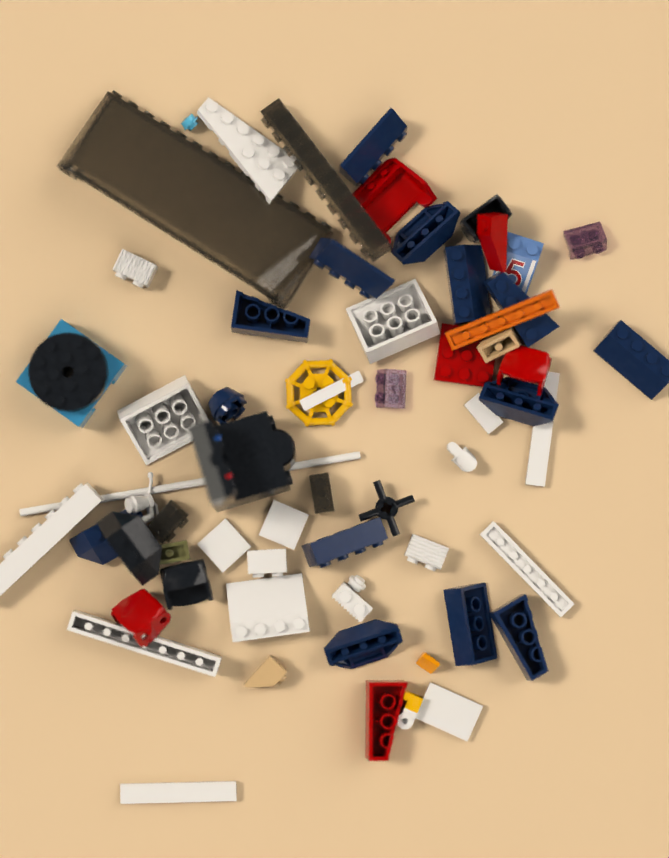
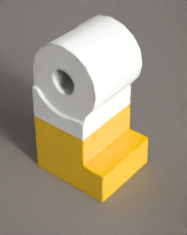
[397,690,423,729]

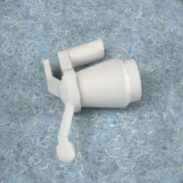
[124,472,159,524]

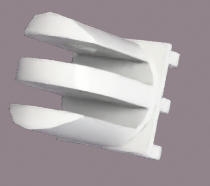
[447,442,477,472]

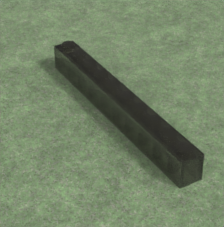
[260,98,392,262]

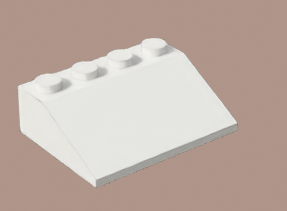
[346,279,440,364]
[117,375,209,465]
[226,573,310,642]

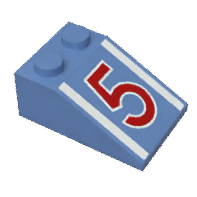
[492,232,544,294]

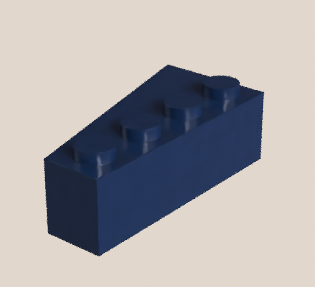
[483,272,560,347]
[231,290,310,343]
[302,517,388,568]
[489,594,548,681]

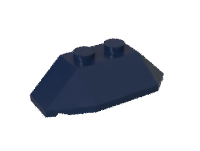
[391,201,460,265]
[479,377,559,426]
[69,509,143,565]
[324,619,403,669]

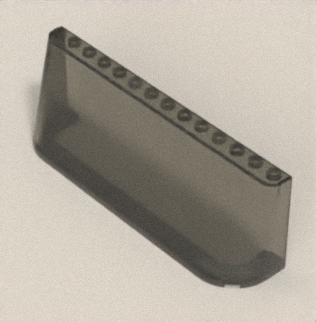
[57,90,334,310]

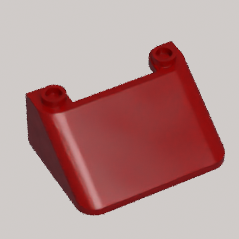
[341,158,437,252]

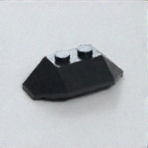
[97,512,162,586]

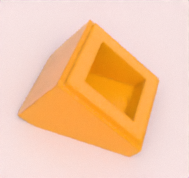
[416,652,440,673]

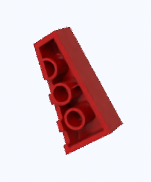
[365,680,408,761]

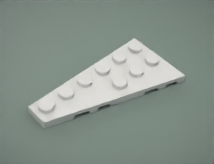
[197,97,301,204]

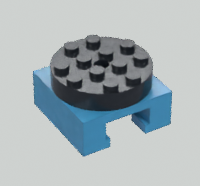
[16,319,127,428]

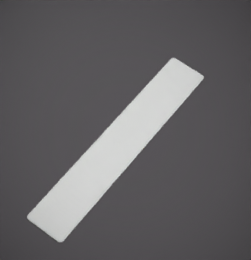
[300,371,364,411]

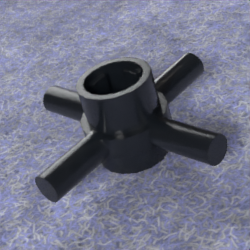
[358,480,415,536]

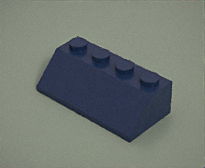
[339,108,407,187]
[309,238,395,299]
[444,245,491,325]
[593,320,669,400]
[443,582,498,666]

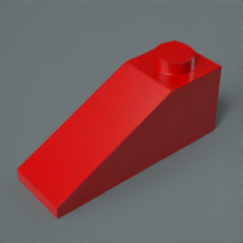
[477,212,508,272]

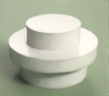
[348,575,366,592]

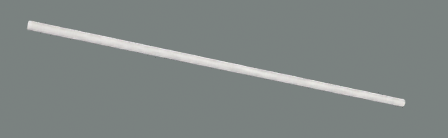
[19,451,361,516]

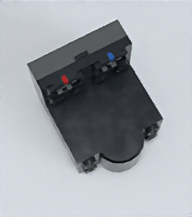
[188,411,297,512]

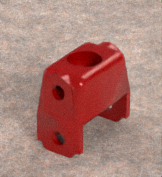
[497,345,552,396]
[111,589,171,647]

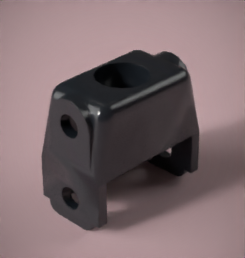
[460,194,512,243]
[160,559,214,611]

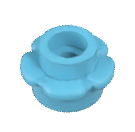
[181,114,198,131]

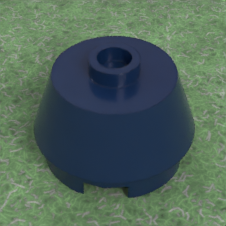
[208,387,247,425]

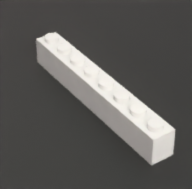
[0,483,103,596]
[67,610,222,677]

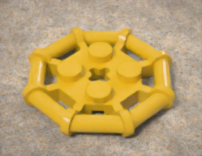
[285,359,353,427]

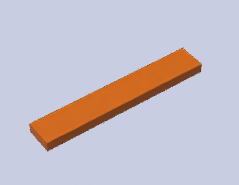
[445,289,560,351]

